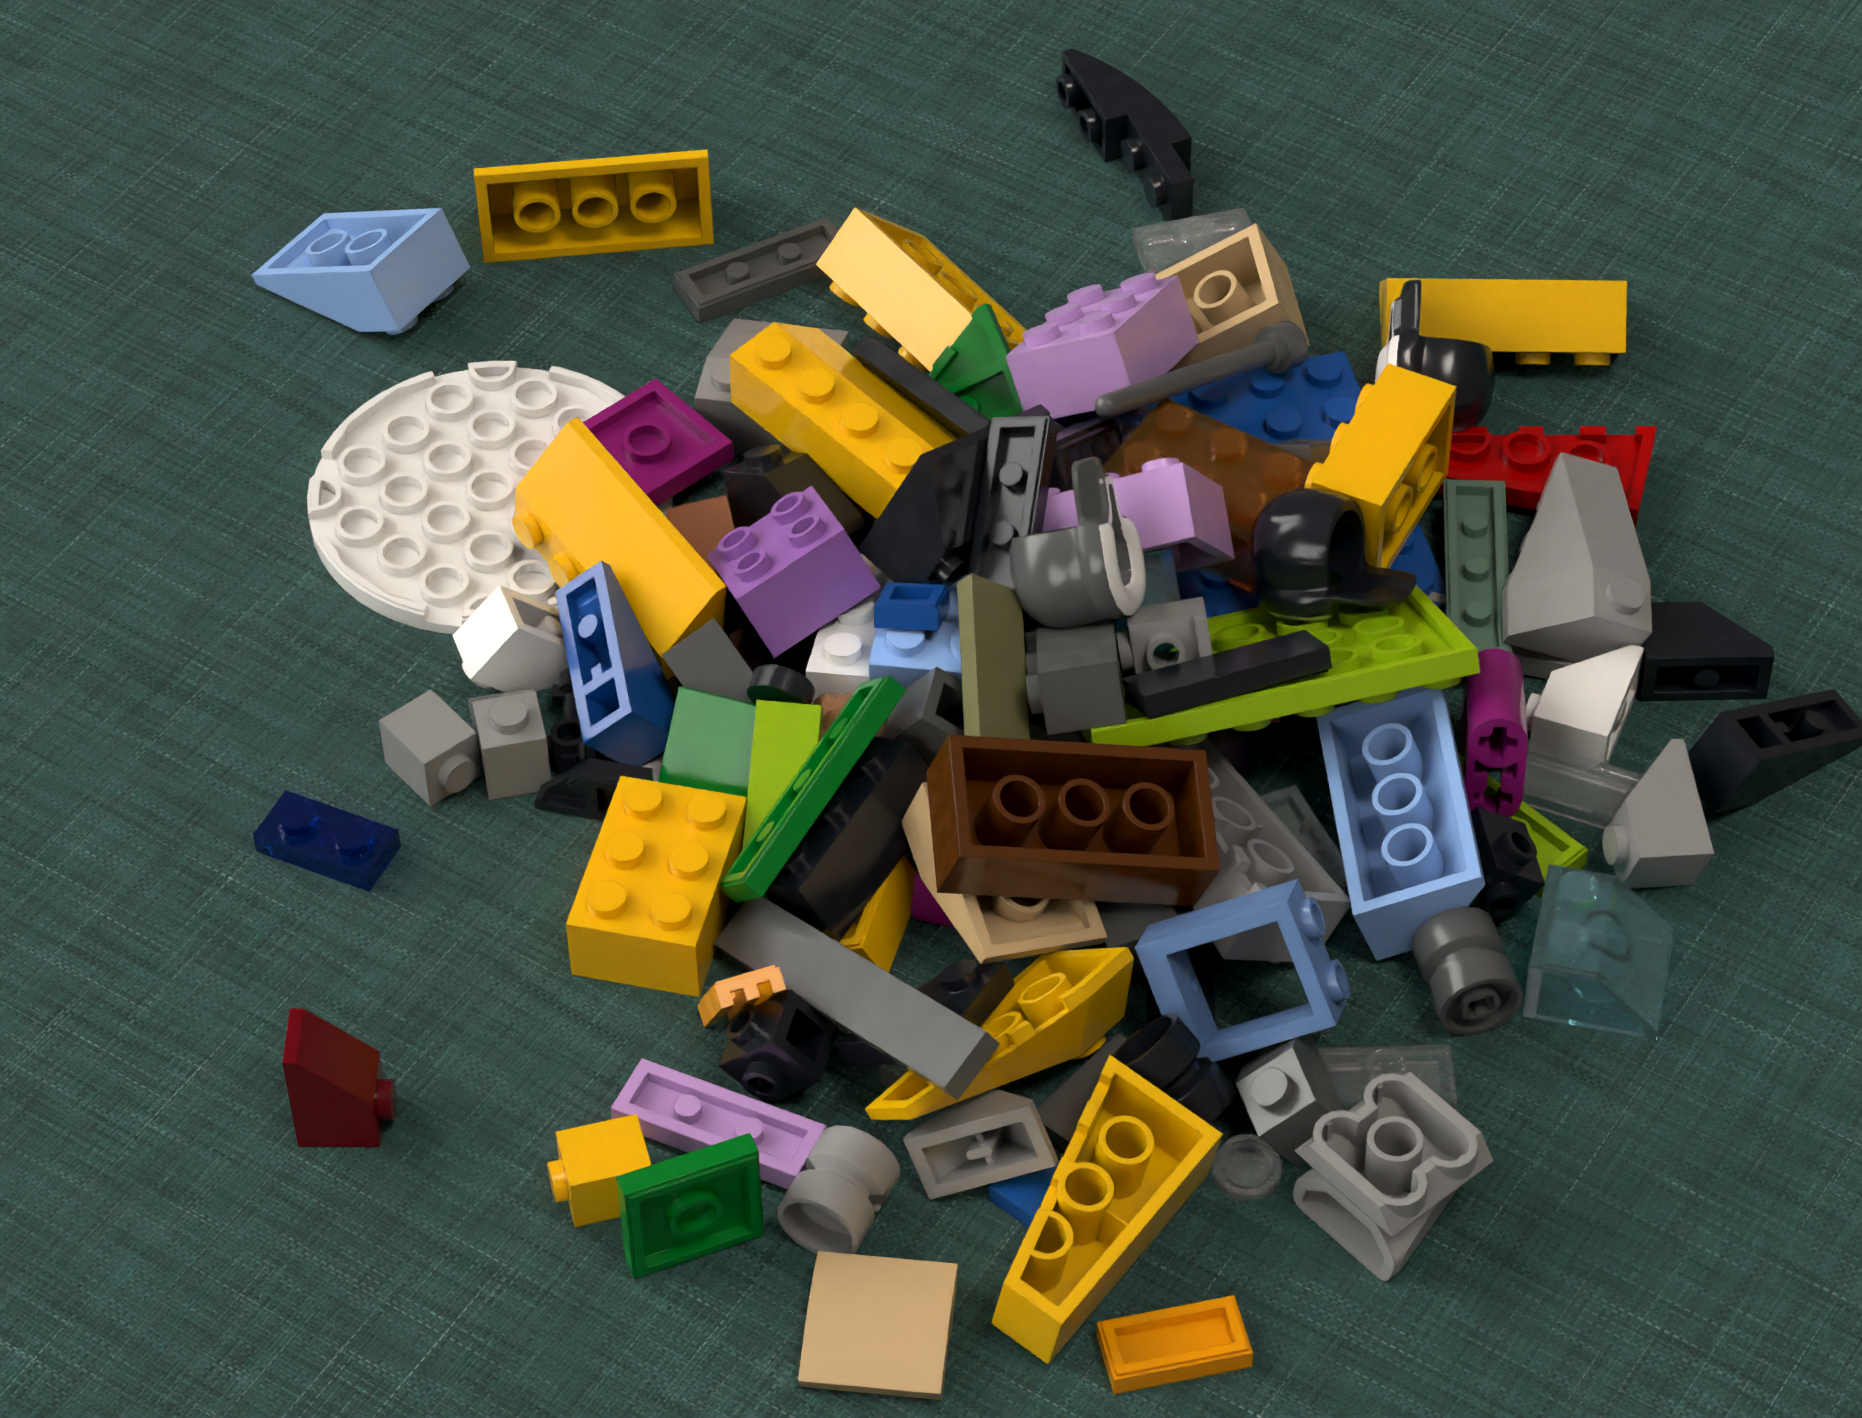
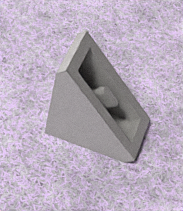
[903,1088,1058,1200]

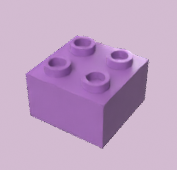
[707,486,881,658]

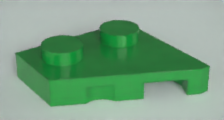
[928,304,1023,420]

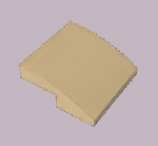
[798,1251,959,1400]

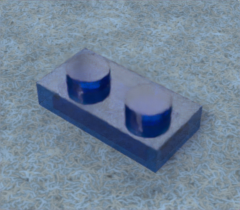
[253,790,401,892]

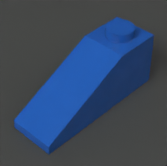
[555,560,675,766]

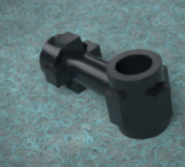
[547,668,597,775]

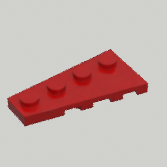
[1437,426,1657,527]

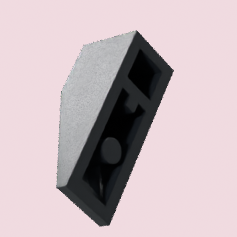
[1688,689,1862,812]

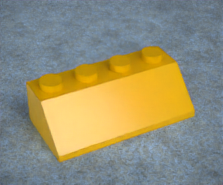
[474,149,714,263]
[816,207,1027,372]
[1379,278,1627,366]
[729,322,958,519]
[512,417,726,679]

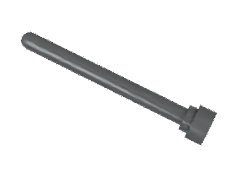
[1095,321,1308,419]

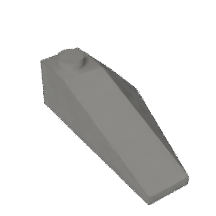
[1502,452,1652,663]

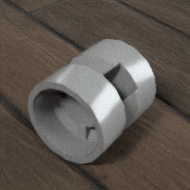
[777,1125,900,1254]

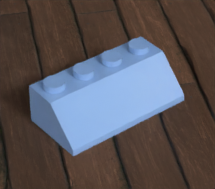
[1316,686,1485,961]

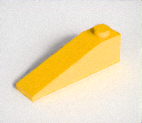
[865,947,1134,1120]

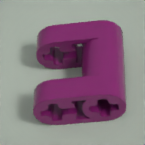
[1460,648,1528,818]

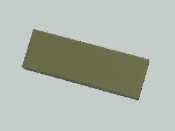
[957,573,1030,739]

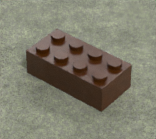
[926,734,1220,906]

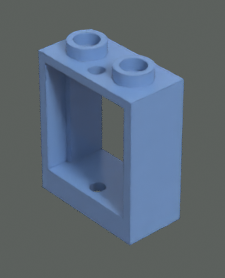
[1135,878,1350,1062]

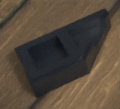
[535,758,654,820]

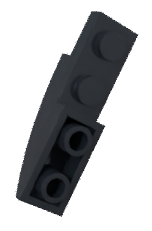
[1056,48,1194,228]

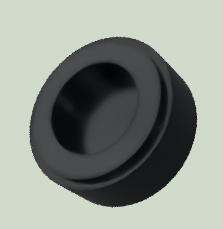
[747,664,816,704]

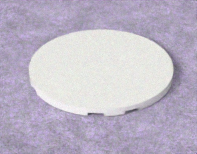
[307,361,674,634]

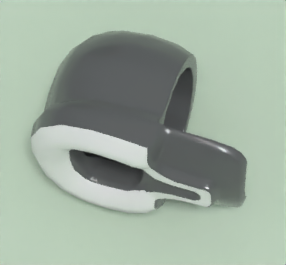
[1009,457,1146,628]

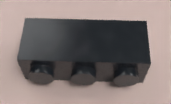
[764,736,929,942]

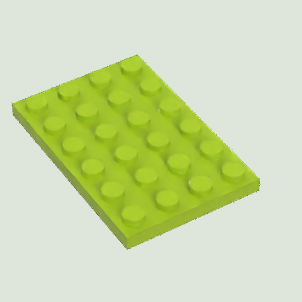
[1080,585,1480,747]

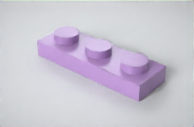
[611,1058,827,1189]

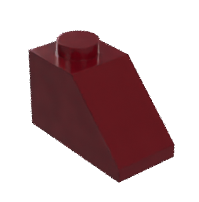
[282,1008,396,1147]

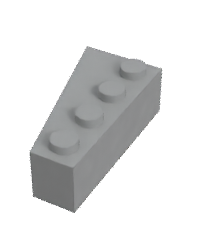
[1149,738,1351,963]

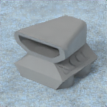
[1293,1072,1493,1281]

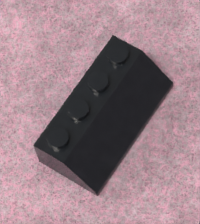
[857,404,1050,587]

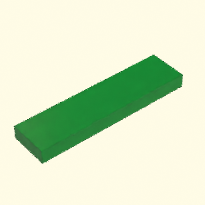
[719,676,906,903]

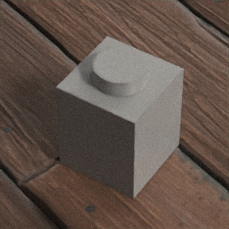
[379,689,482,807]

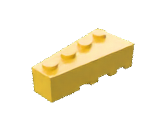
[991,1055,1223,1364]

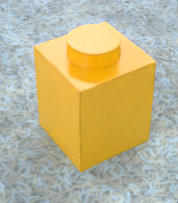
[547,1114,651,1227]

